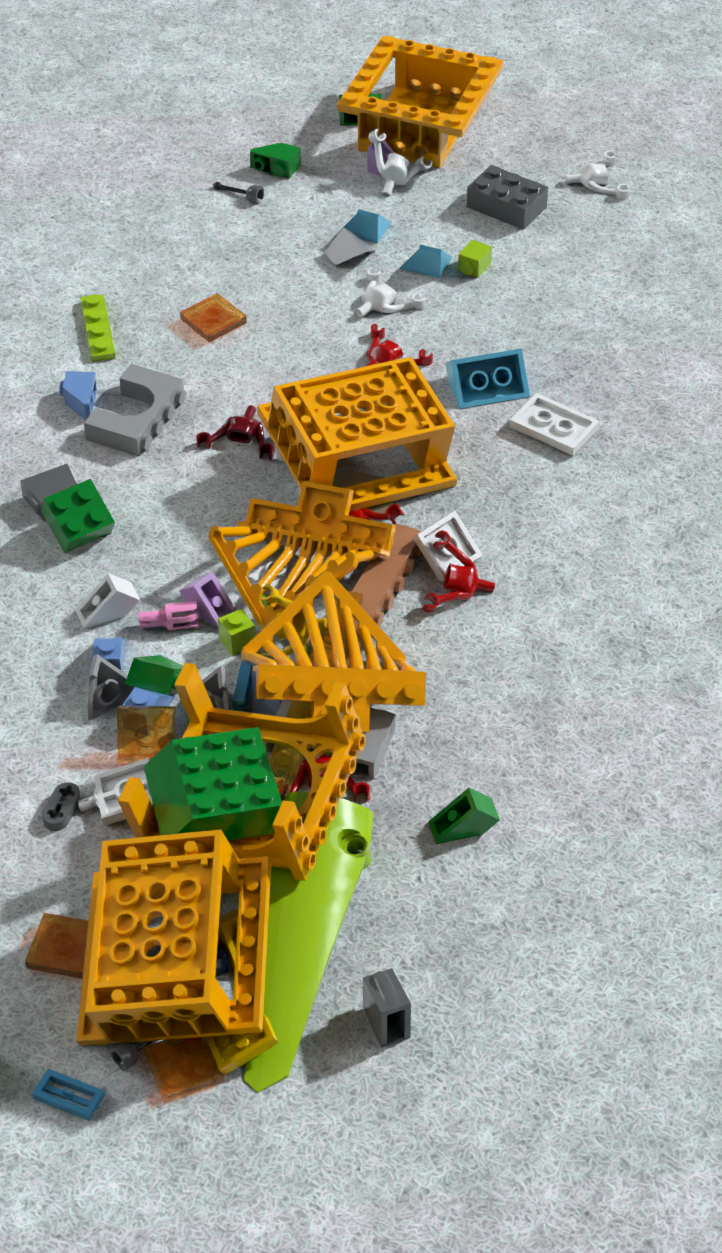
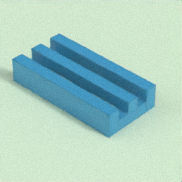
[233,660,253,712]
[32,1069,105,1121]

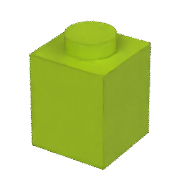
[458,240,492,278]
[218,609,255,656]

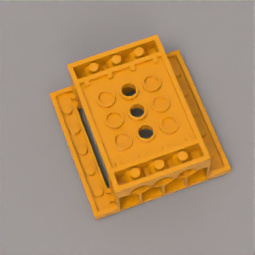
[337,35,504,168]
[257,357,457,511]
[76,830,272,1046]

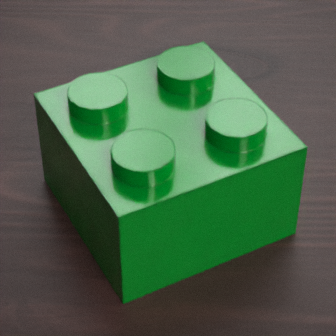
[41,478,115,553]

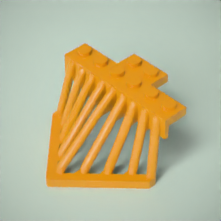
[208,481,396,629]
[241,571,426,732]

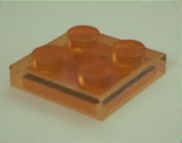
[180,293,247,342]
[117,705,175,764]
[25,913,88,979]
[142,1037,224,1103]

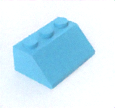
[445,348,530,409]

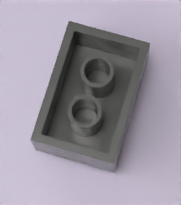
[466,165,548,230]

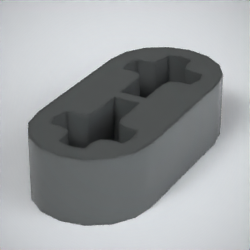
[42,782,81,831]

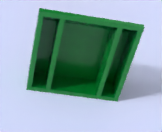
[144,727,282,841]

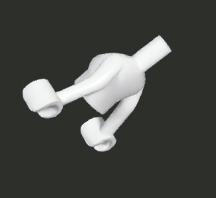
[369,129,433,196]
[565,150,629,200]
[356,267,426,317]

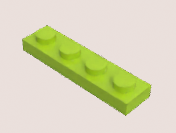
[80,294,116,362]

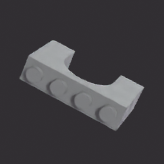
[84,364,186,456]
[266,700,396,779]

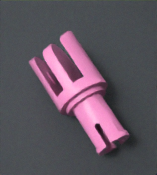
[138,601,199,631]

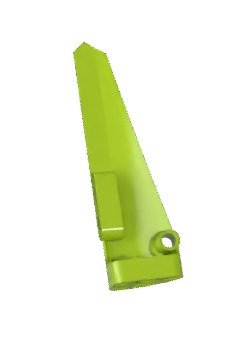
[244,792,374,1093]

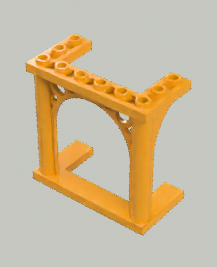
[118,663,366,881]

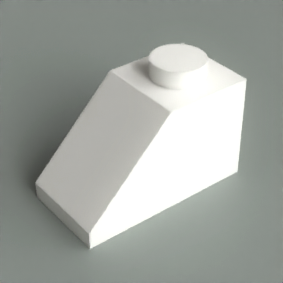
[75,573,140,628]

